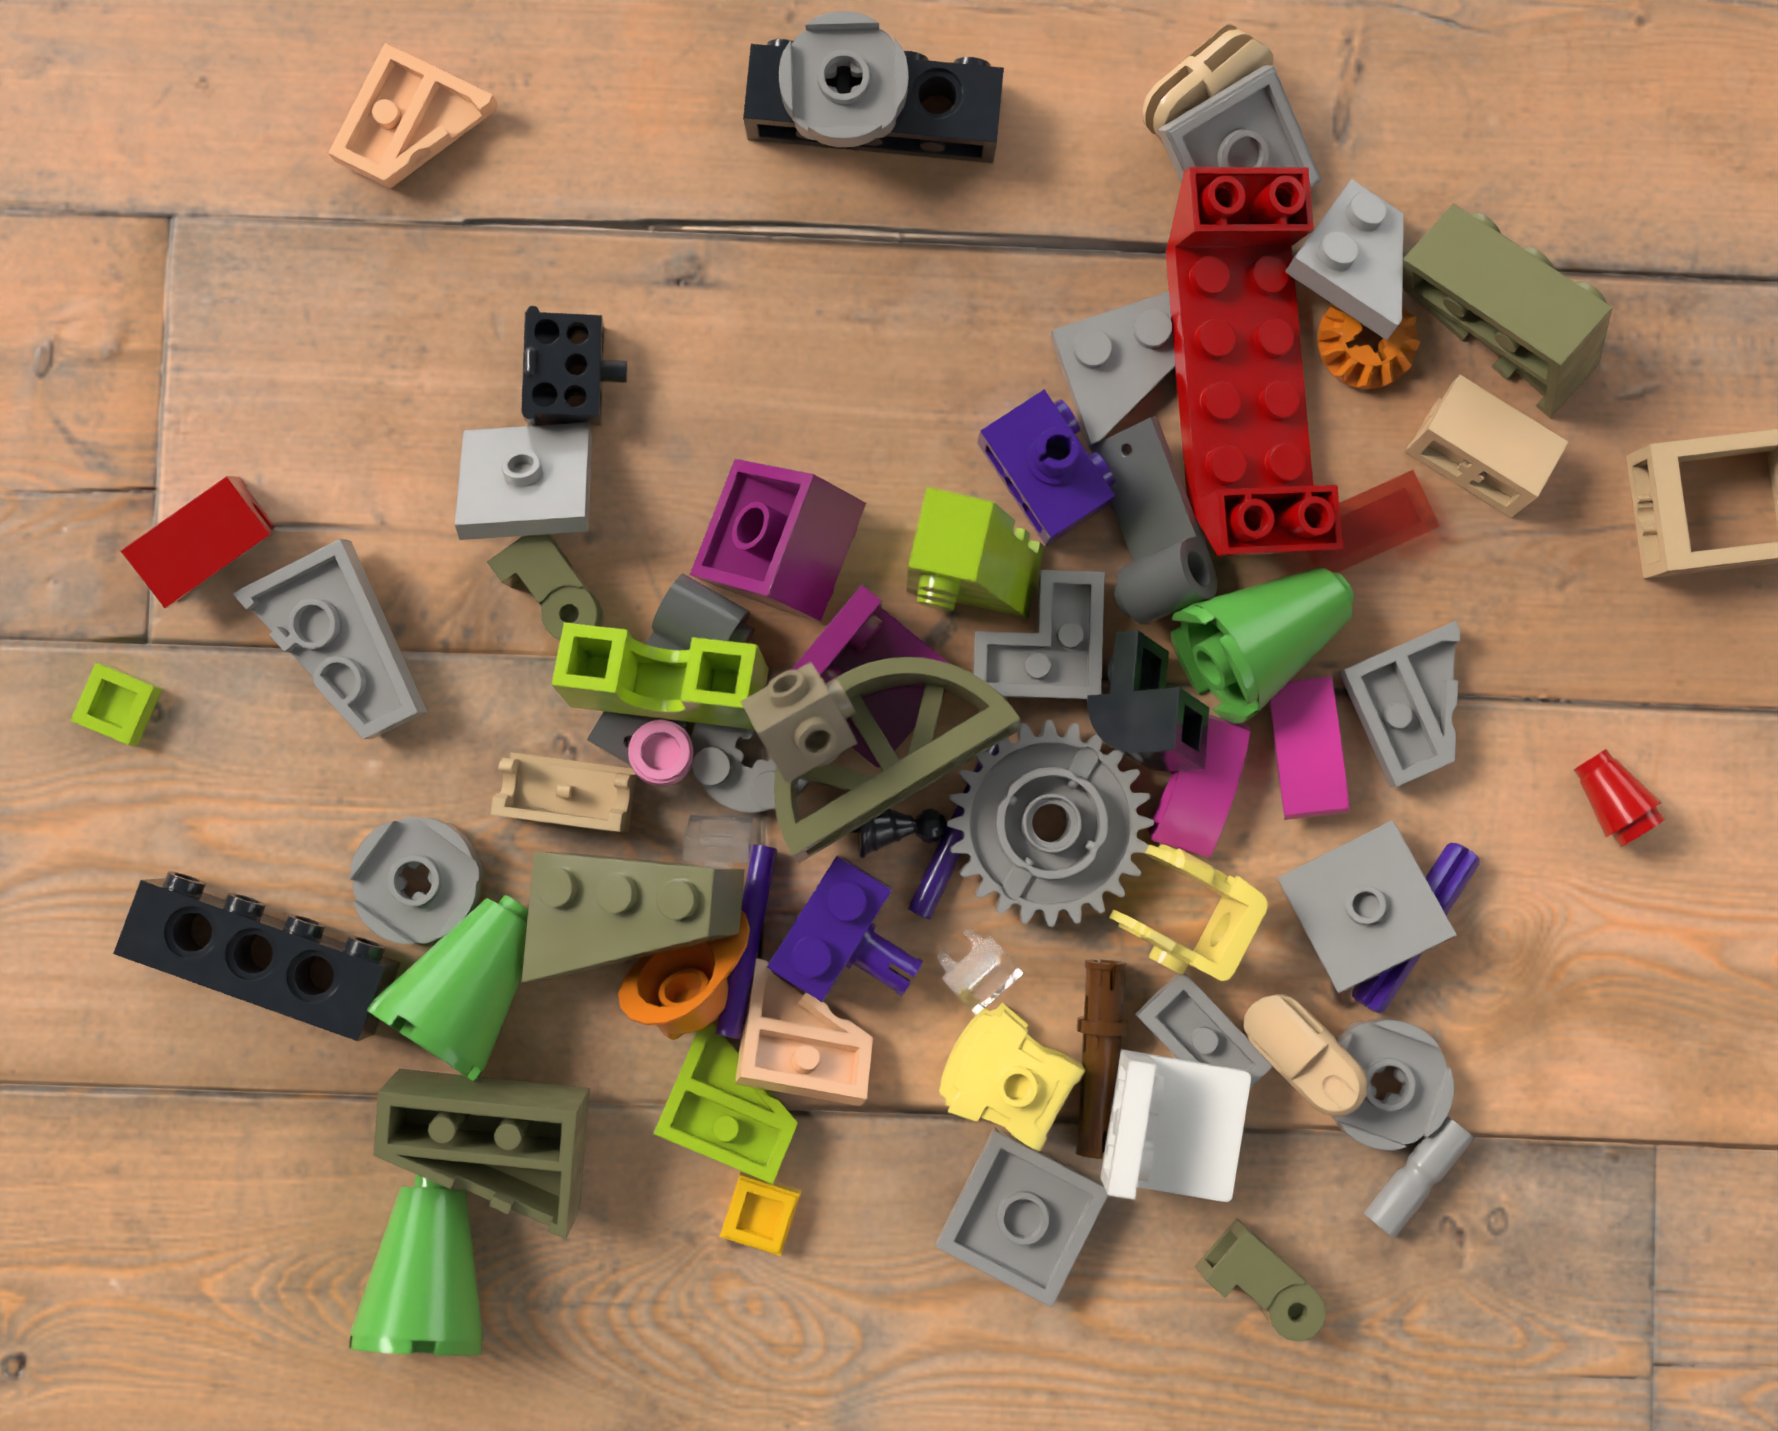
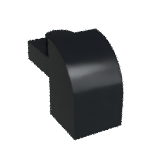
[1087,630,1210,771]

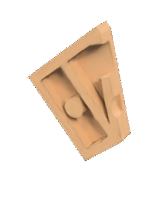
[328,43,498,189]
[735,958,873,1106]

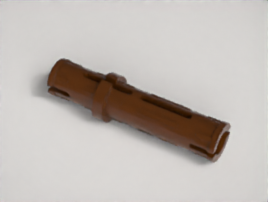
[1075,959,1129,1159]

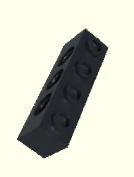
[743,39,1004,163]
[113,871,401,1041]

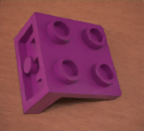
[791,584,950,768]

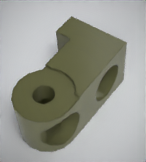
[487,534,603,640]
[1195,1218,1326,1342]

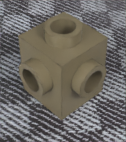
[741,662,857,783]

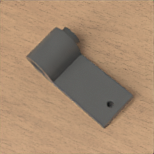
[1090,416,1217,625]
[587,573,755,766]

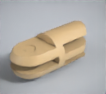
[1142,23,1274,139]
[1244,994,1368,1116]

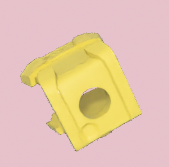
[1109,843,1268,981]
[939,1002,1085,1151]

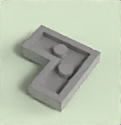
[973,570,1105,700]
[1135,972,1273,1088]

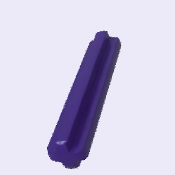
[1352,843,1480,1014]

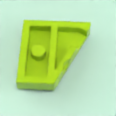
[653,1022,798,1184]

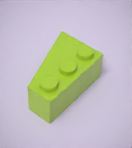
[906,486,1045,618]

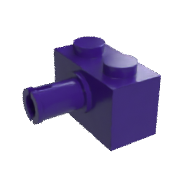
[977,389,1116,546]
[767,854,923,1002]

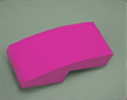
[1269,676,1350,820]
[1147,714,1251,858]

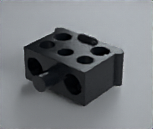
[521,306,628,426]

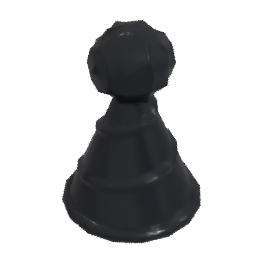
[851,808,947,858]

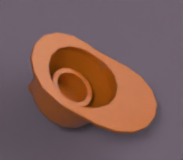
[618,910,750,1040]

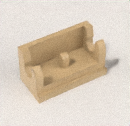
[1405,375,1569,518]
[490,752,637,832]

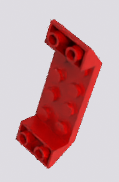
[1165,167,1343,556]

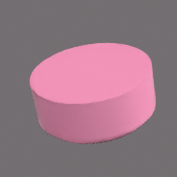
[628,720,694,787]

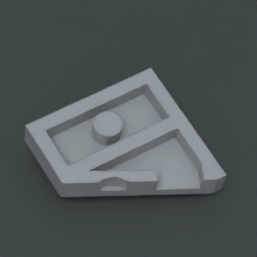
[1285,179,1404,340]
[1050,291,1175,448]
[1339,621,1460,787]

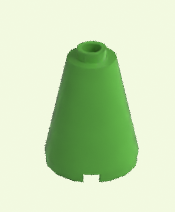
[1171,567,1354,724]
[367,895,529,1083]
[349,1174,484,1356]

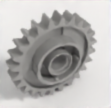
[946,720,1154,927]

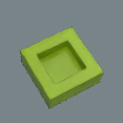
[70,663,163,746]

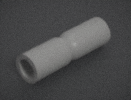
[1363,1116,1475,1239]

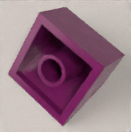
[690,459,866,621]

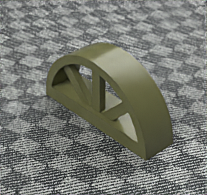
[774,657,1020,864]

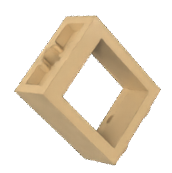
[1626,429,1778,579]

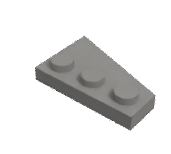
[232,539,427,739]

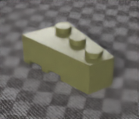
[1402,203,1613,419]
[522,852,745,983]
[373,1068,590,1239]

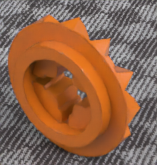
[1317,304,1421,389]

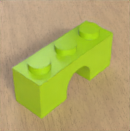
[551,622,769,730]

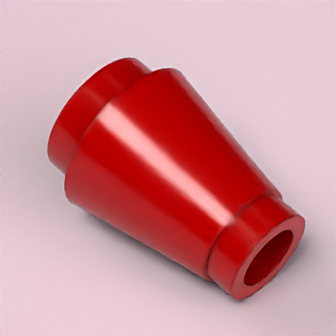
[1573,749,1666,847]

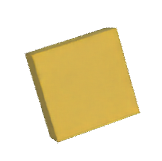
[720,1171,801,1257]

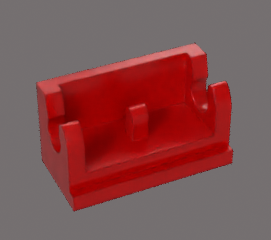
[120,476,275,608]

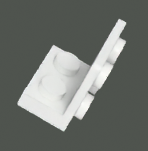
[1100,1049,1251,1202]

